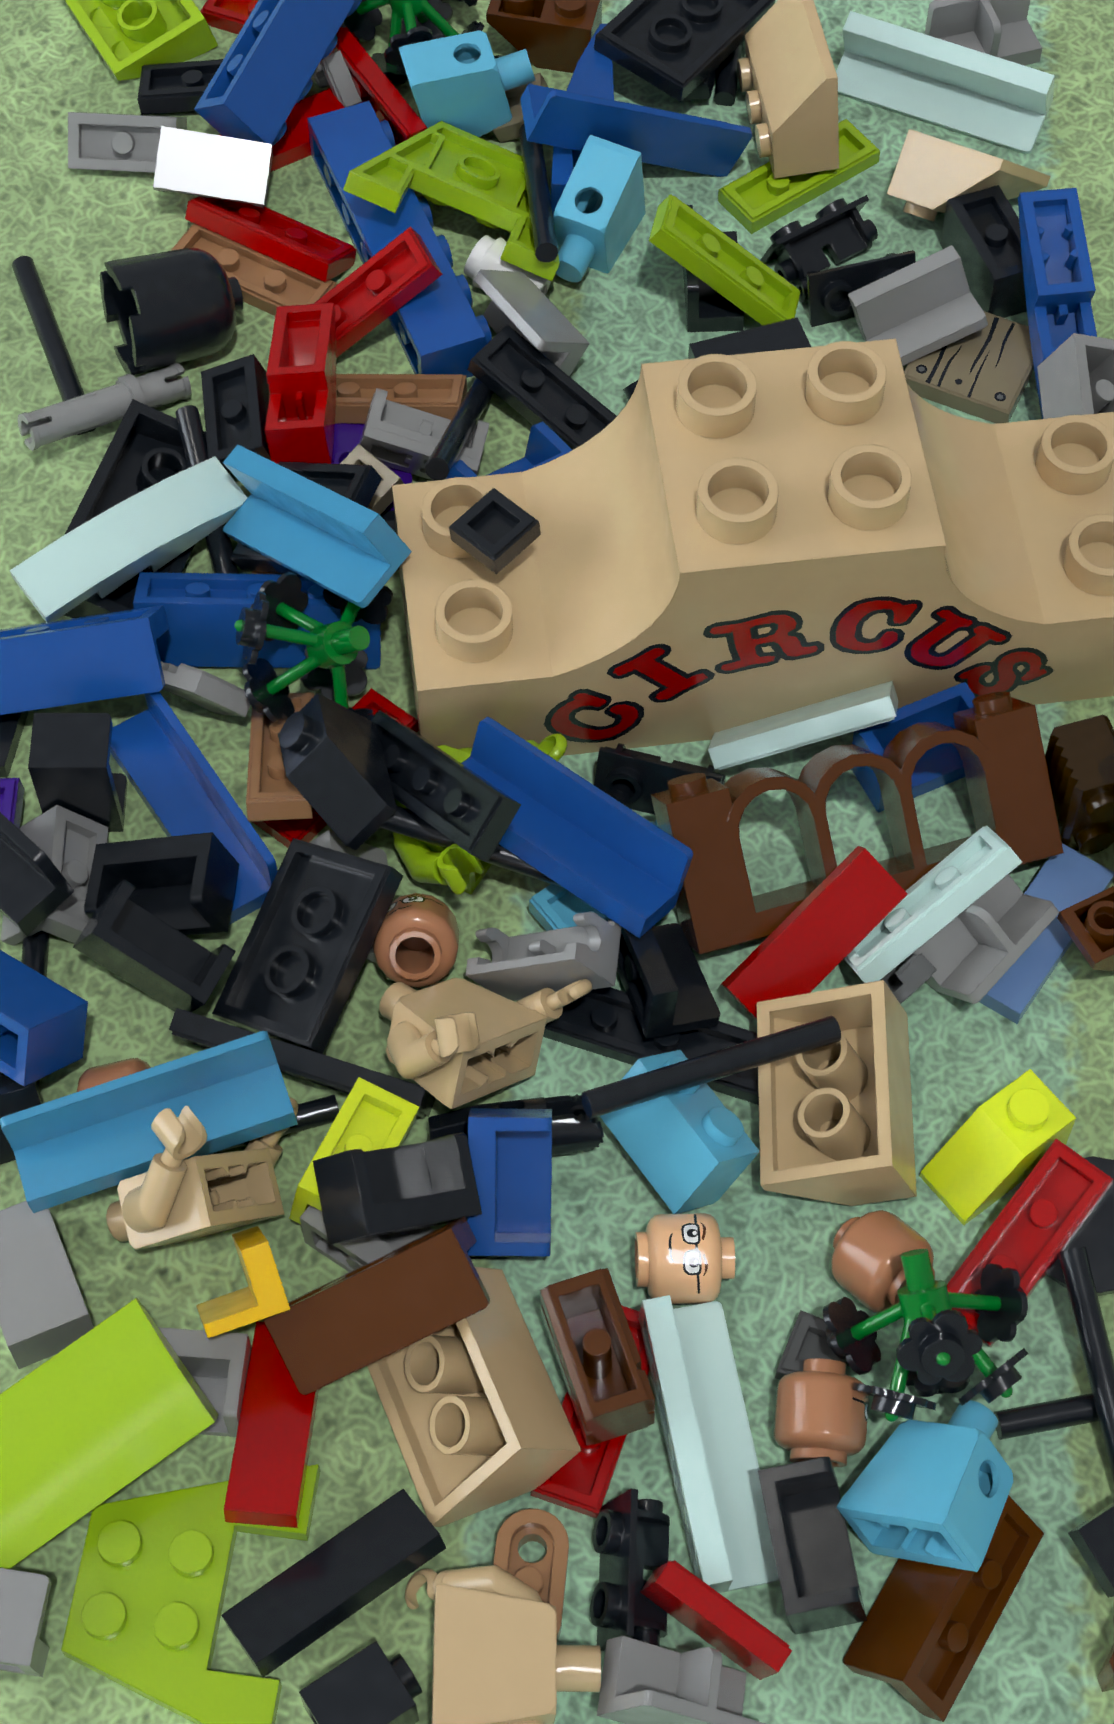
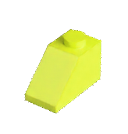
[919,1069,1076,1225]

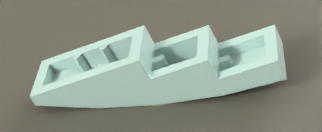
[10,456,248,623]

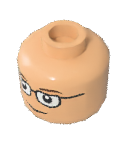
[635,1213,735,1304]

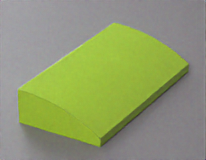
[64,0,218,81]
[0,1297,219,1569]

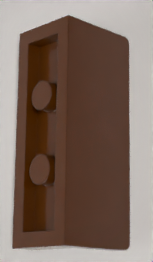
[264,1216,490,1395]
[843,1495,1044,1722]

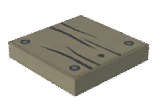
[904,311,1034,424]

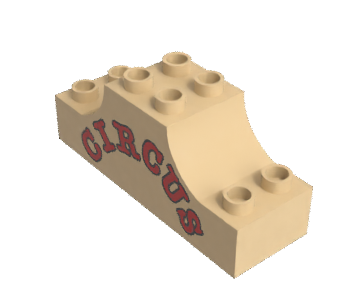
[392,339,1114,756]

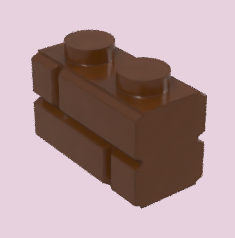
[540,1268,655,1445]

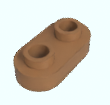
[493,1509,569,1642]

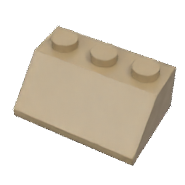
[737,0,839,179]
[757,980,917,1206]
[367,1267,581,1527]

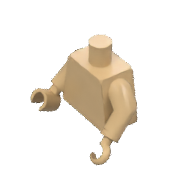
[379,978,592,1109]
[106,1097,298,1250]
[405,1565,601,1724]

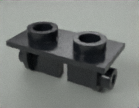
[760,195,878,286]
[797,250,916,327]
[594,743,726,815]
[590,1488,670,1651]

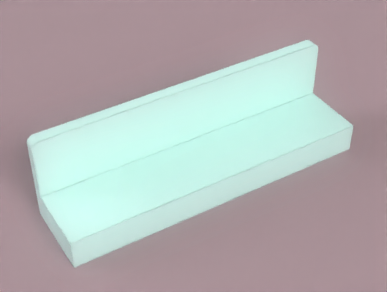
[836,11,1055,154]
[639,1295,779,1593]

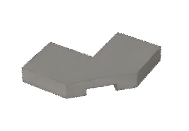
[161,662,250,717]

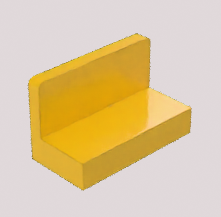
[196,1226,290,1338]

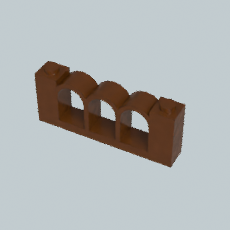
[651,691,1064,954]

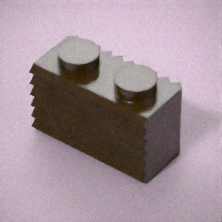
[1045,715,1114,855]

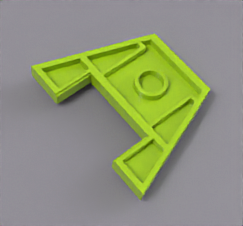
[343,121,560,282]
[61,1464,321,1724]

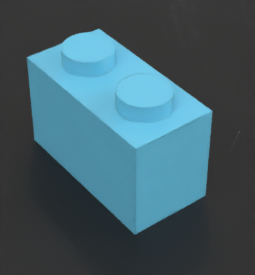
[600,1050,760,1214]

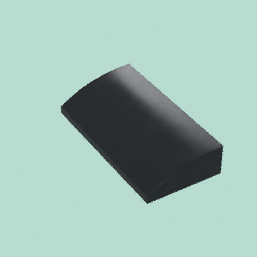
[64,399,207,618]

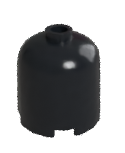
[100,248,243,375]

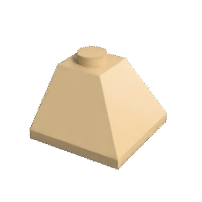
[887,129,1051,222]

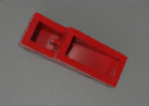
[265,302,336,464]

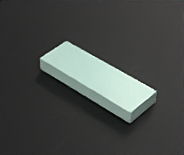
[708,681,899,770]
[844,825,1022,983]

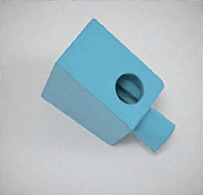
[399,30,536,137]
[553,135,646,282]
[836,1400,1013,1572]

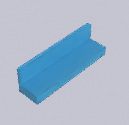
[222,445,412,608]
[0,1031,298,1213]

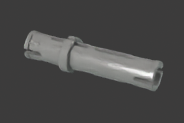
[18,363,191,451]

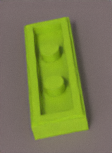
[718,119,880,234]
[648,194,800,326]

